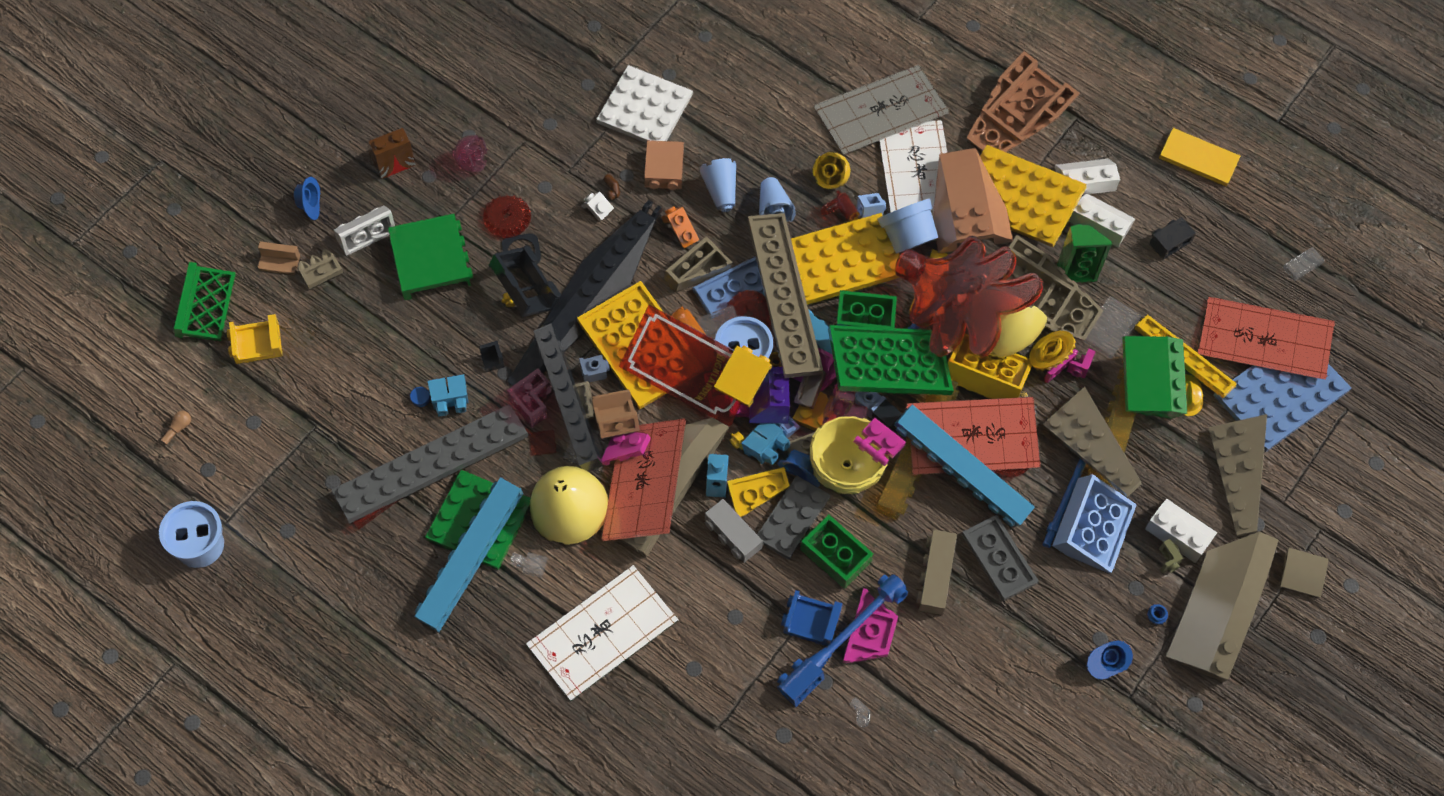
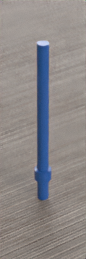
[1042,459,1086,548]

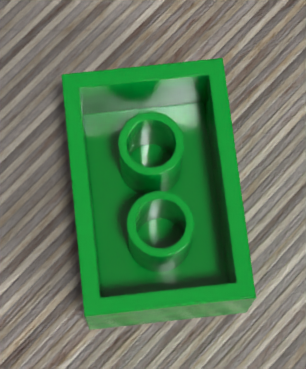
[836,290,897,328]
[800,514,874,589]

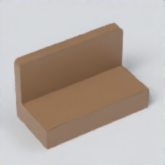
[258,241,300,275]

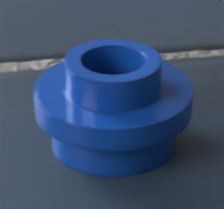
[1147,604,1168,625]

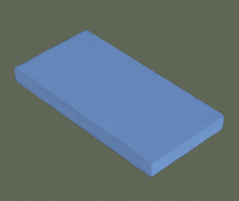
[693,256,764,320]

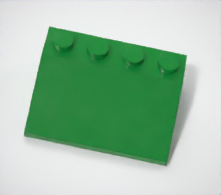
[1122,336,1187,419]

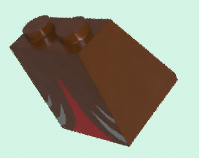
[367,128,416,179]

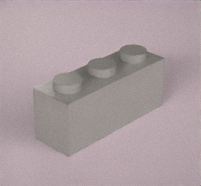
[705,499,763,563]

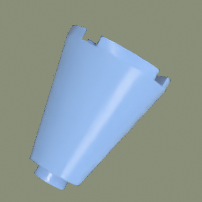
[700,159,736,212]
[759,177,796,223]

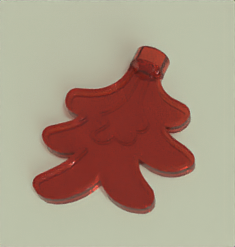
[895,236,1043,358]

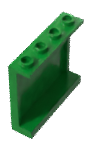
[388,214,473,300]

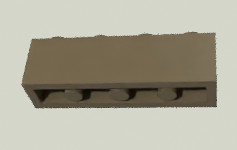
[916,529,957,615]

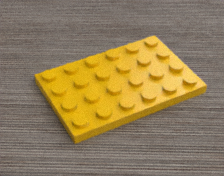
[980,145,1087,247]
[791,213,907,305]
[577,281,704,410]

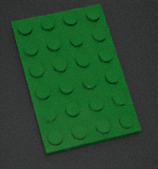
[828,325,954,395]

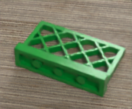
[174,262,236,341]

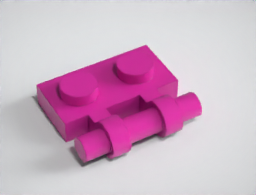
[853,418,906,466]

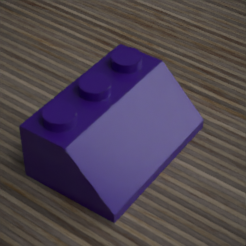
[749,367,790,424]

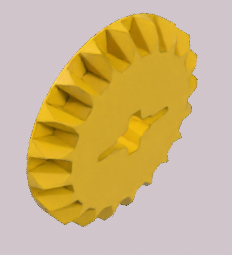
[1029,330,1076,371]

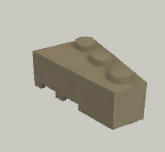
[663,236,732,292]

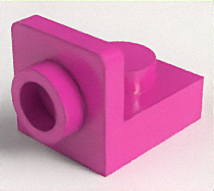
[1067,349,1096,378]

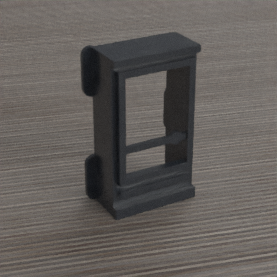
[488,245,561,318]

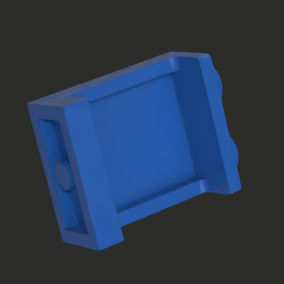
[781,590,843,646]

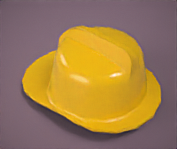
[1185,374,1203,416]

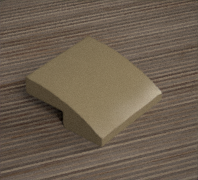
[1279,547,1328,597]

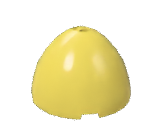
[971,290,1047,357]
[530,466,609,545]

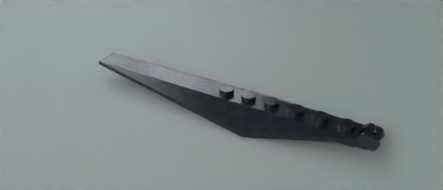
[507,200,663,392]

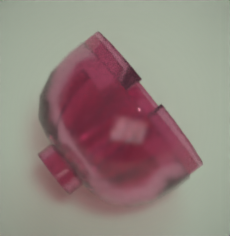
[453,135,487,172]

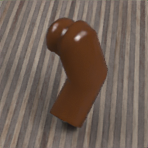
[604,174,620,200]

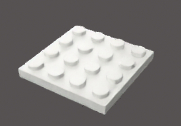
[597,65,693,143]

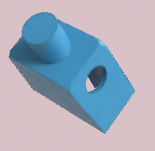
[706,454,728,498]

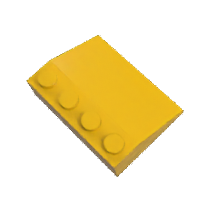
[948,333,1032,400]

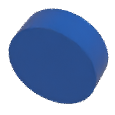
[410,387,430,407]

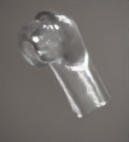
[849,697,870,727]

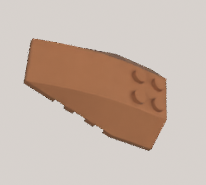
[967,51,1080,152]
[933,148,1013,253]

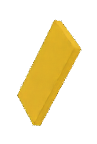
[1159,128,1240,187]

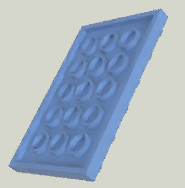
[1213,364,1351,452]

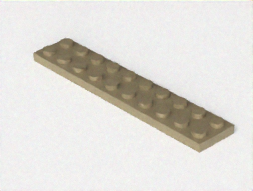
[747,213,823,378]

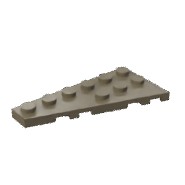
[1043,387,1141,497]
[1209,414,1267,538]

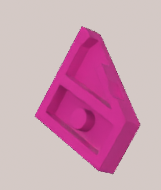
[602,432,651,465]

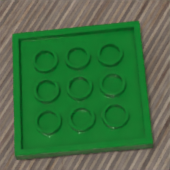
[425,470,531,570]

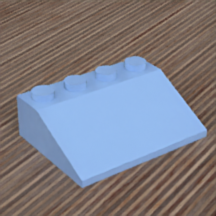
[1052,474,1136,573]

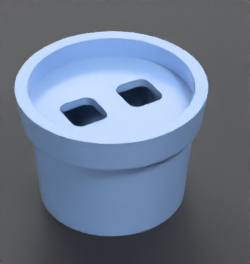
[877,199,939,254]
[715,316,773,369]
[159,501,224,568]

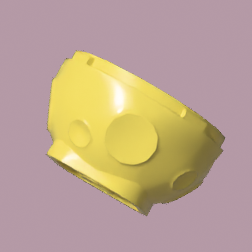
[810,416,889,494]

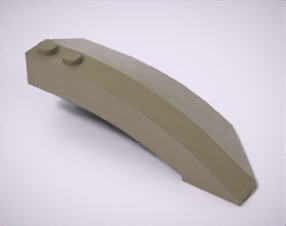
[599,418,729,557]
[1166,532,1279,683]

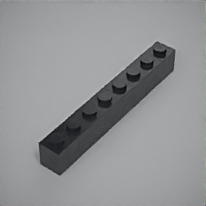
[534,324,604,472]

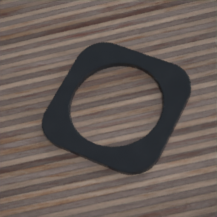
[502,233,541,269]

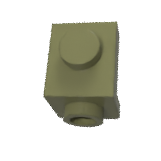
[1159,539,1183,574]

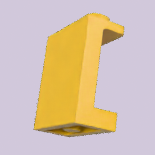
[227,314,283,364]
[714,345,772,408]

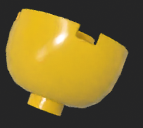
[813,152,851,189]

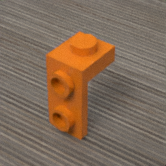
[661,206,699,248]

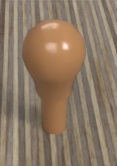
[161,411,191,445]

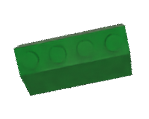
[1057,224,1112,283]

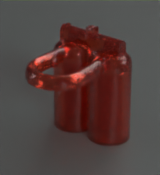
[820,190,861,222]

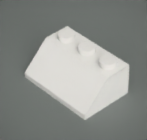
[1055,159,1120,195]
[1069,193,1135,247]
[334,206,395,256]
[1145,499,1217,563]

